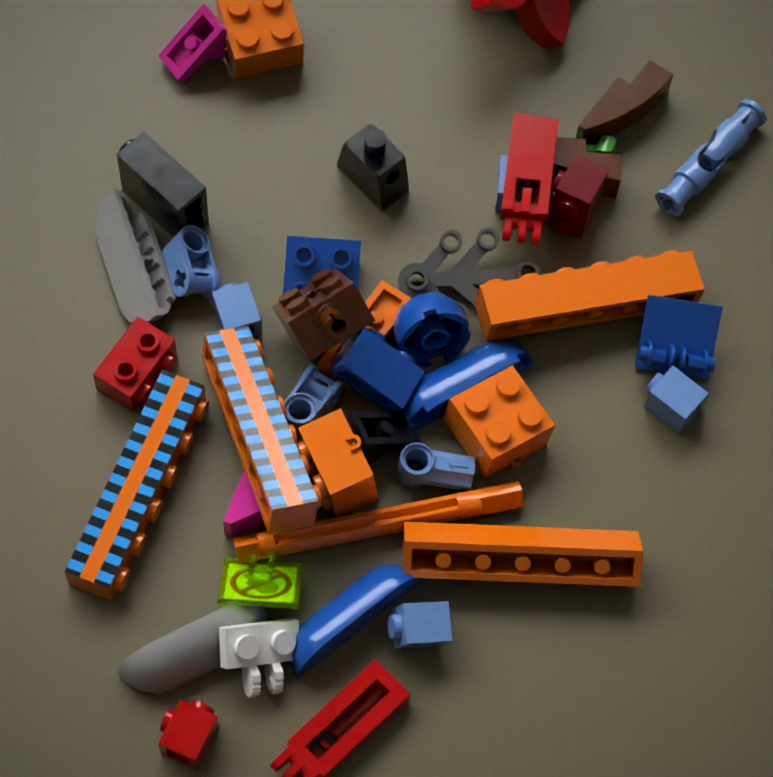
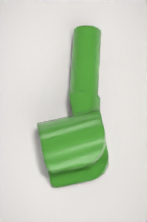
[586,135,617,154]

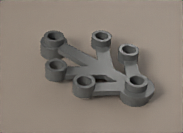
[398,227,542,318]

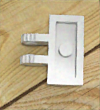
[219,618,299,698]

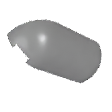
[95,189,176,323]
[118,602,266,695]

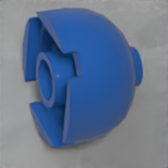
[393,292,471,366]

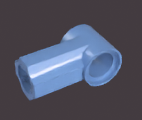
[396,442,475,491]

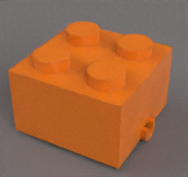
[216,0,304,79]
[443,365,555,479]
[296,408,379,517]

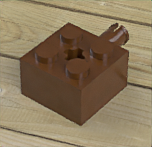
[272,268,375,361]

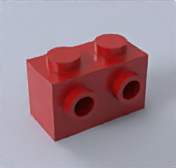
[93,316,178,412]

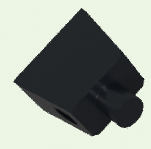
[337,124,409,212]

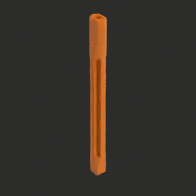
[233,481,524,564]

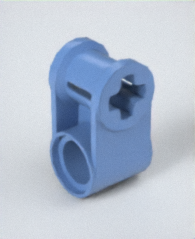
[162,225,220,298]
[284,364,345,440]

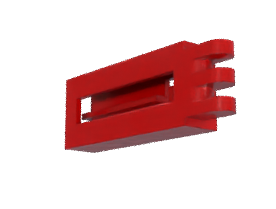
[500,113,559,245]
[270,659,411,777]

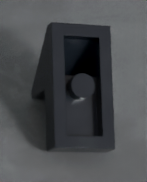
[347,411,422,466]

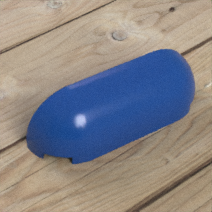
[398,339,535,430]
[291,564,421,678]

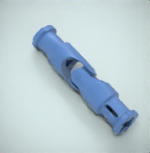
[655,99,767,217]

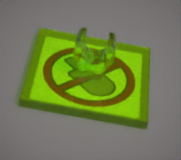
[217,552,303,609]

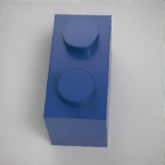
[329,328,425,411]

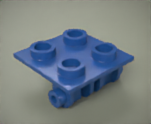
[283,236,361,294]
[635,294,723,380]

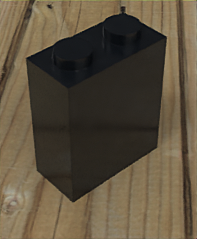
[117,132,209,237]

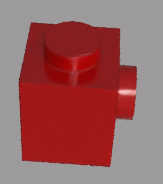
[158,700,219,770]

